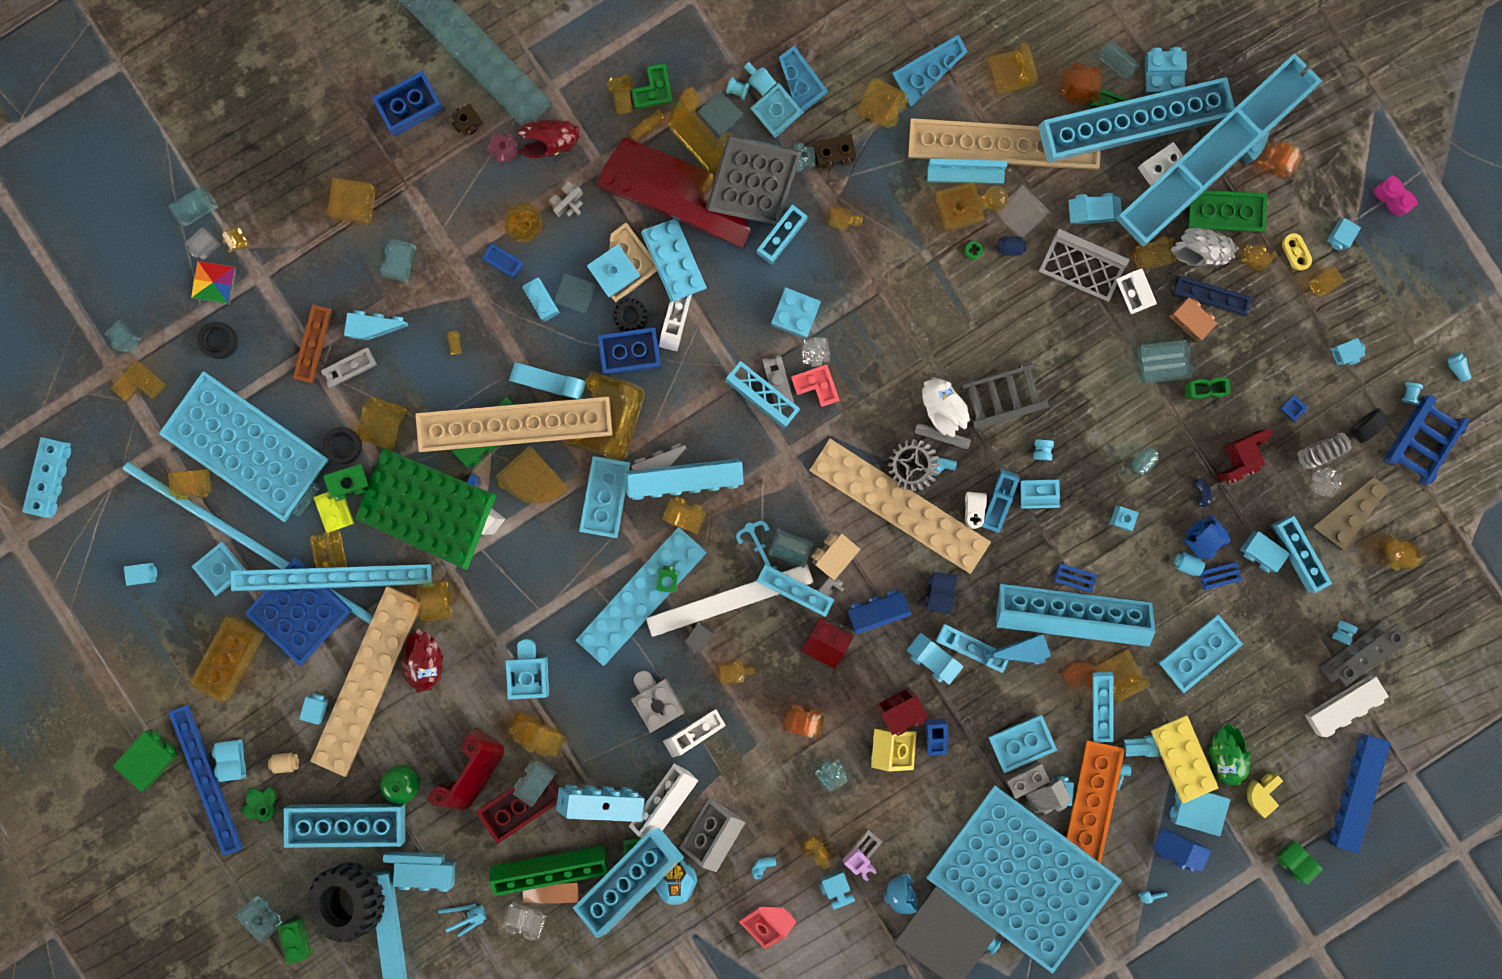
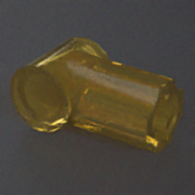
[607,74,633,115]

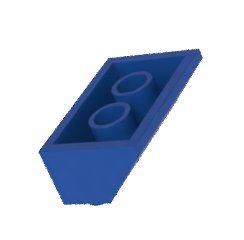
[847,589,912,634]

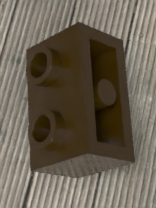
[813,134,856,170]

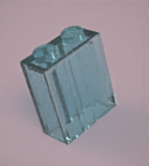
[1136,340,1193,385]

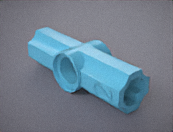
[1122,735,1161,757]

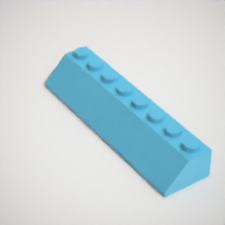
[996,584,1155,646]

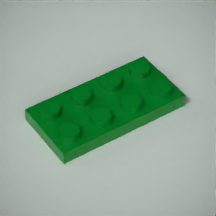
[1187,190,1267,233]

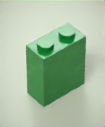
[113,729,179,792]

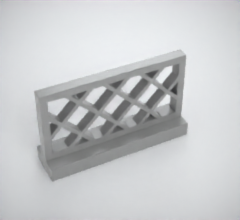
[1039,229,1130,302]

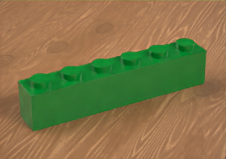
[489,845,608,896]

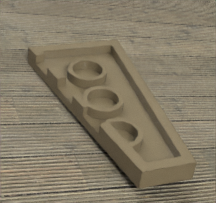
[1311,477,1389,550]

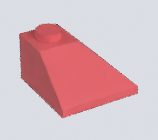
[739,907,797,949]

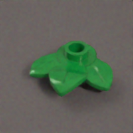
[241,787,276,822]

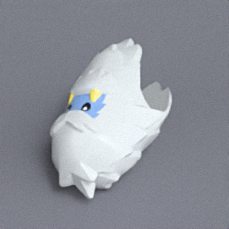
[922,377,970,437]

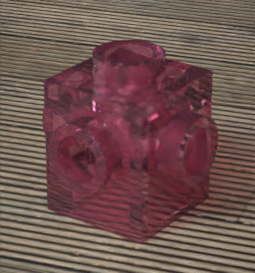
[487,133,519,164]

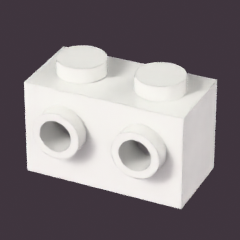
[1138,142,1183,186]
[1116,269,1157,314]

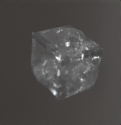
[801,338,830,367]
[1309,467,1342,498]

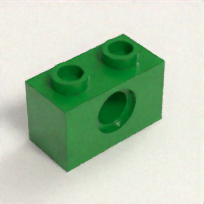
[323,464,369,501]

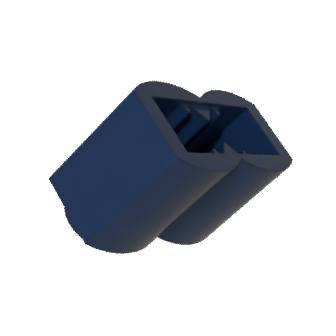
[924,572,957,614]

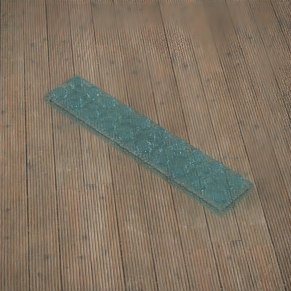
[399,0,552,126]

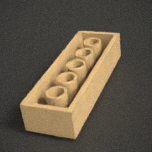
[811,533,861,580]

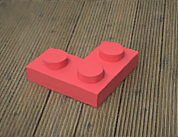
[791,365,840,407]

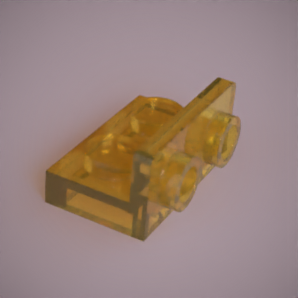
[1132,236,1176,270]
[310,531,347,568]
[802,837,830,870]

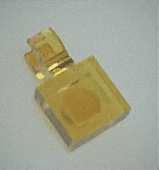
[829,207,863,230]

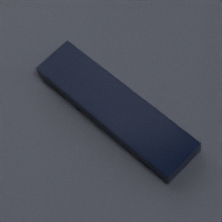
[1172,276,1252,316]

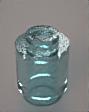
[1131,447,1159,477]

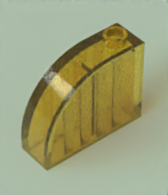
[495,446,570,504]

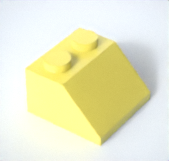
[871,728,917,771]

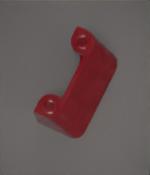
[426,727,505,810]

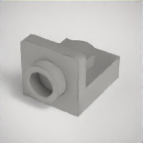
[818,576,844,596]

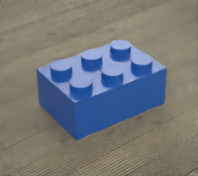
[372,71,445,137]
[598,327,662,376]

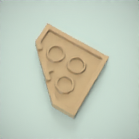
[609,223,658,303]

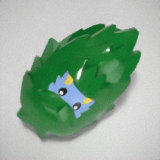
[1207,722,1251,786]

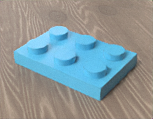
[988,714,1057,773]

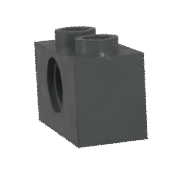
[685,621,715,654]

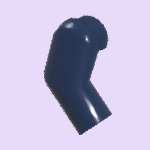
[1194,478,1212,508]

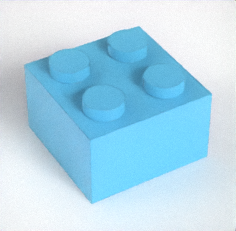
[771,287,821,339]

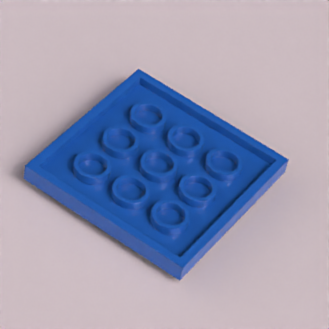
[244,558,353,666]

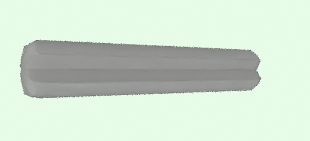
[915,424,971,449]

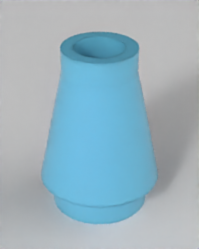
[1447,352,1472,382]

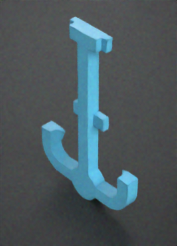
[736,521,777,569]

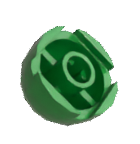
[380,765,420,804]

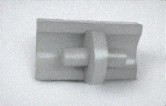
[549,182,583,217]

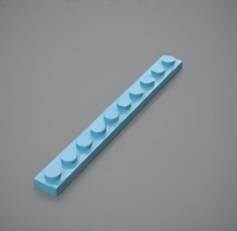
[231,564,432,592]

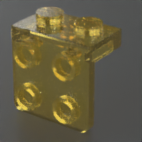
[857,78,909,129]
[358,397,407,450]

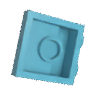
[1144,47,1187,94]

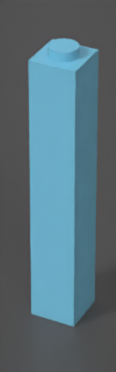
[372,870,407,979]

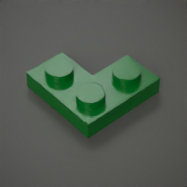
[632,63,673,110]

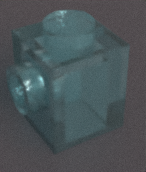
[105,321,141,352]

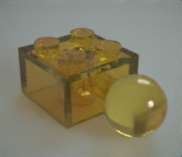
[935,182,1008,233]

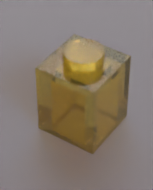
[1309,266,1345,297]

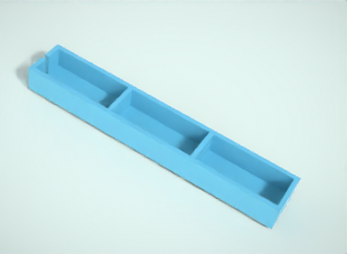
[1117,53,1322,247]

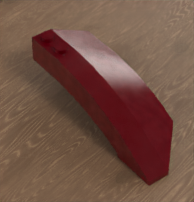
[596,137,751,249]

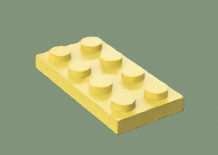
[1150,715,1218,803]

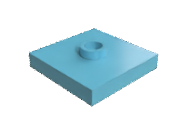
[750,83,804,138]
[587,244,640,298]
[191,542,246,596]

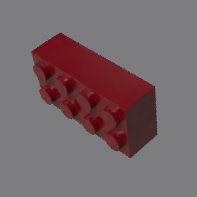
[875,688,928,736]
[476,766,559,844]

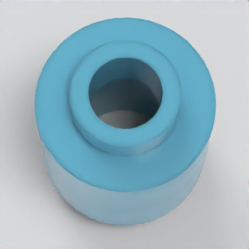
[1174,552,1205,576]

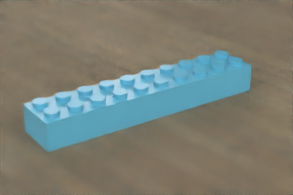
[1038,77,1235,163]

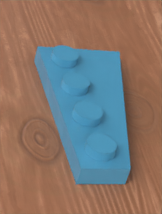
[892,35,968,108]

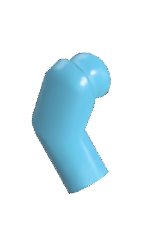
[933,458,957,476]
[751,856,776,879]

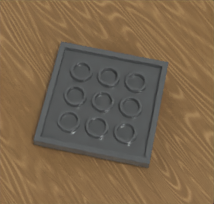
[706,134,801,225]

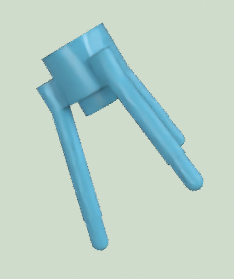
[438,903,487,937]

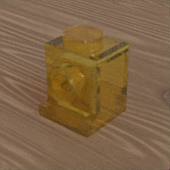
[1242,244,1276,273]

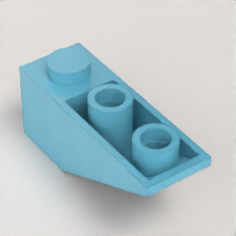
[344,310,408,340]

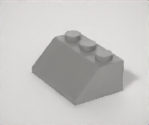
[679,798,746,872]

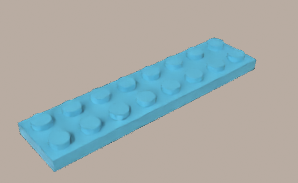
[575,527,707,666]

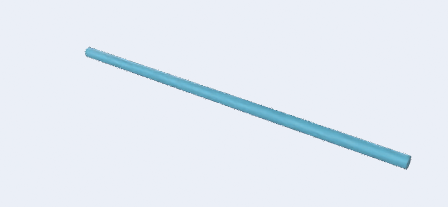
[123,462,374,624]

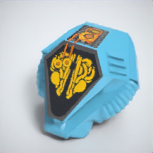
[654,858,697,905]

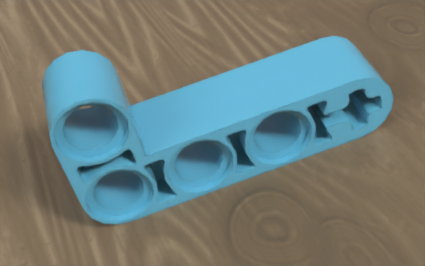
[509,362,586,400]

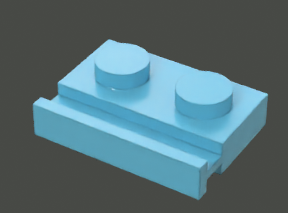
[1020,480,1060,509]

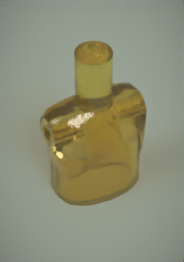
[719,662,755,685]

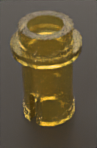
[446,331,463,356]

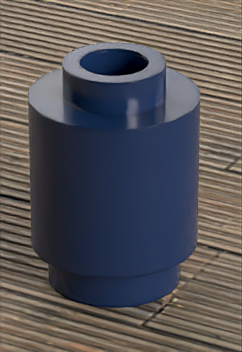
[998,236,1026,256]

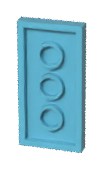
[641,219,707,302]
[579,456,631,538]
[1158,614,1243,693]

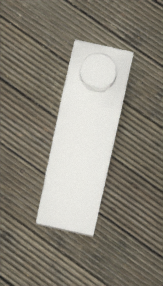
[659,295,692,351]
[663,709,726,758]

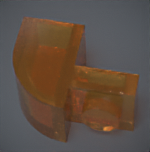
[1059,661,1098,689]

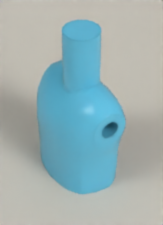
[744,62,777,97]

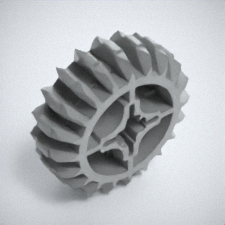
[1297,433,1352,469]
[888,439,940,491]

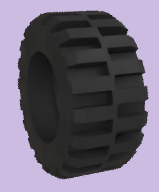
[307,862,385,942]

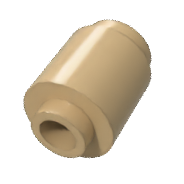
[268,753,299,774]

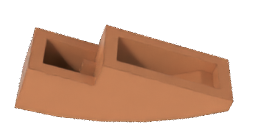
[522,880,580,903]

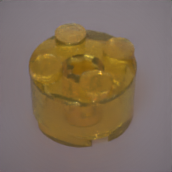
[417,581,453,622]

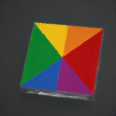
[191,260,237,305]

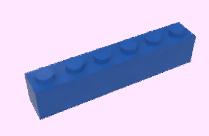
[1329,733,1391,854]

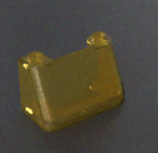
[668,85,736,175]
[567,371,645,461]

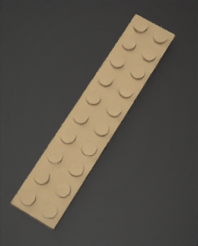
[908,118,1101,170]
[415,397,613,452]
[809,439,991,574]
[310,586,423,777]

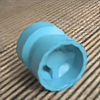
[1033,439,1054,461]
[1332,621,1358,646]

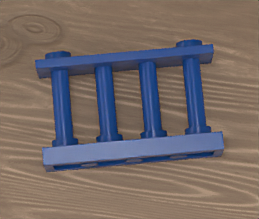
[1383,395,1470,485]

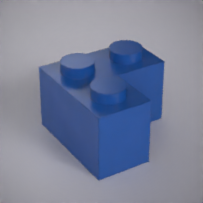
[1153,828,1212,872]

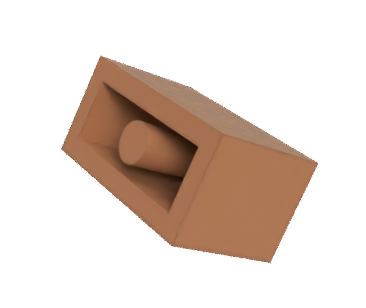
[1169,297,1218,342]

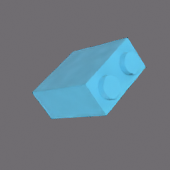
[1170,792,1230,836]

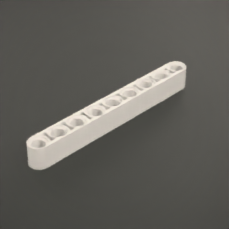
[646,564,813,637]

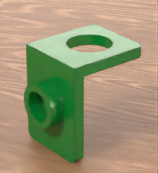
[657,565,678,593]

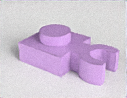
[843,847,877,881]

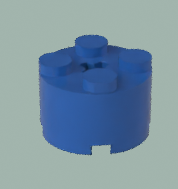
[1183,515,1231,560]

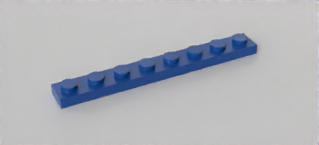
[168,705,243,856]

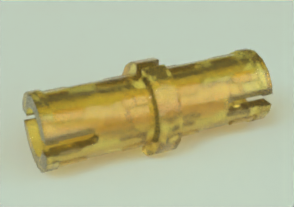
[628,109,666,142]

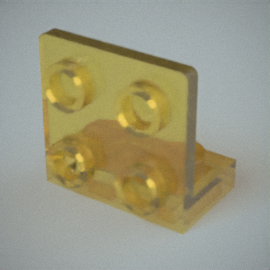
[988,42,1038,95]
[1094,650,1151,703]

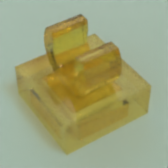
[222,228,249,252]

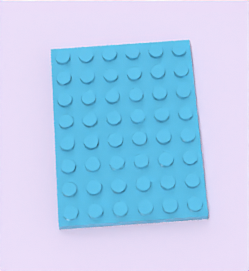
[926,785,1122,974]

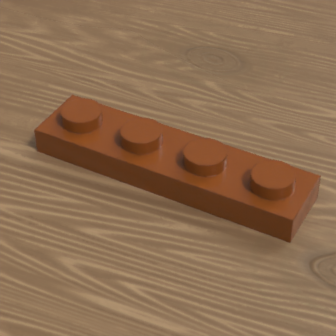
[293,304,333,384]

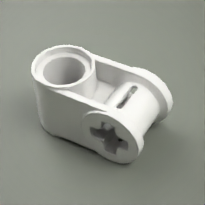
[964,492,987,529]

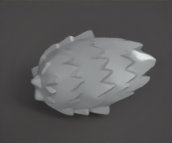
[1171,227,1239,266]

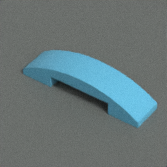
[936,624,1008,673]

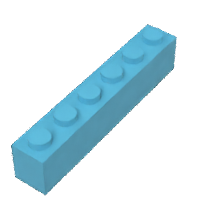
[625,458,744,500]

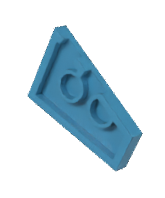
[779,45,829,112]

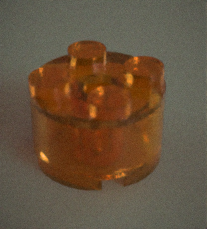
[1061,63,1103,104]
[1258,139,1304,179]
[782,704,825,739]

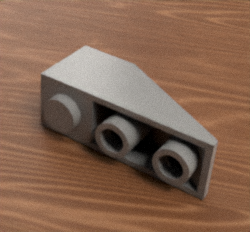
[631,443,687,470]

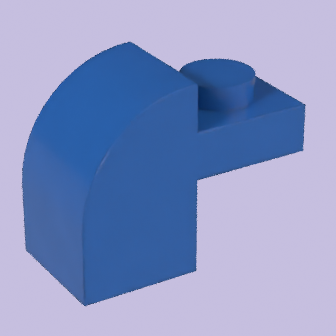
[925,718,948,756]

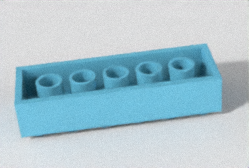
[284,803,406,848]
[573,828,684,938]

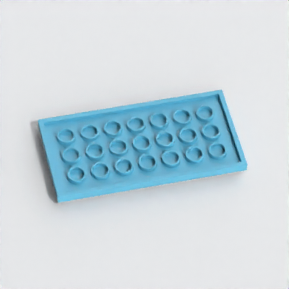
[159,371,330,522]

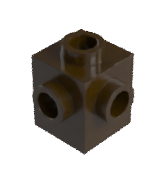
[451,103,484,136]

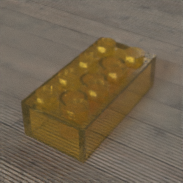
[189,615,266,703]

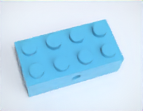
[556,784,645,822]

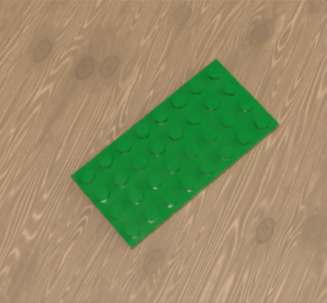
[355,448,496,570]

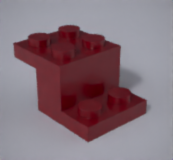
[1216,428,1273,484]

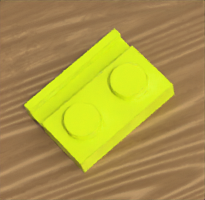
[314,492,355,533]

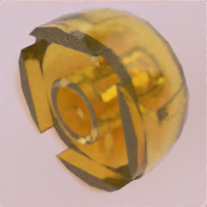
[504,202,543,242]
[1384,535,1426,571]

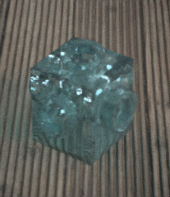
[789,143,815,172]
[815,759,850,793]

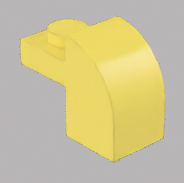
[1246,773,1283,818]

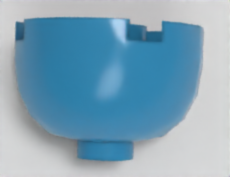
[884,873,918,914]

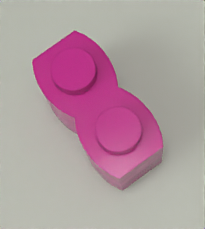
[1373,176,1418,217]

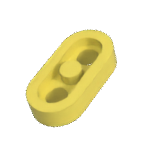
[1282,233,1312,271]

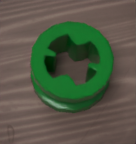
[964,241,983,260]

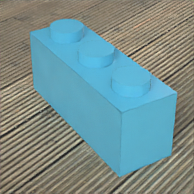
[757,204,808,265]
[393,861,456,892]

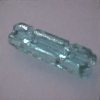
[292,482,321,517]

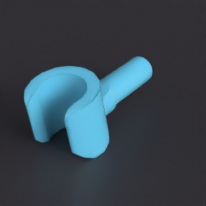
[1117,764,1131,791]
[1139,890,1167,904]

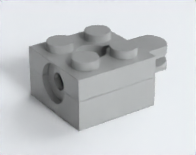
[631,670,685,733]

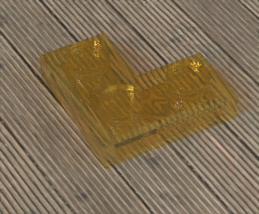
[111,360,167,401]

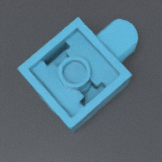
[506,639,549,700]

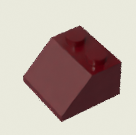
[801,618,854,669]

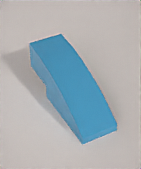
[981,469,1020,533]

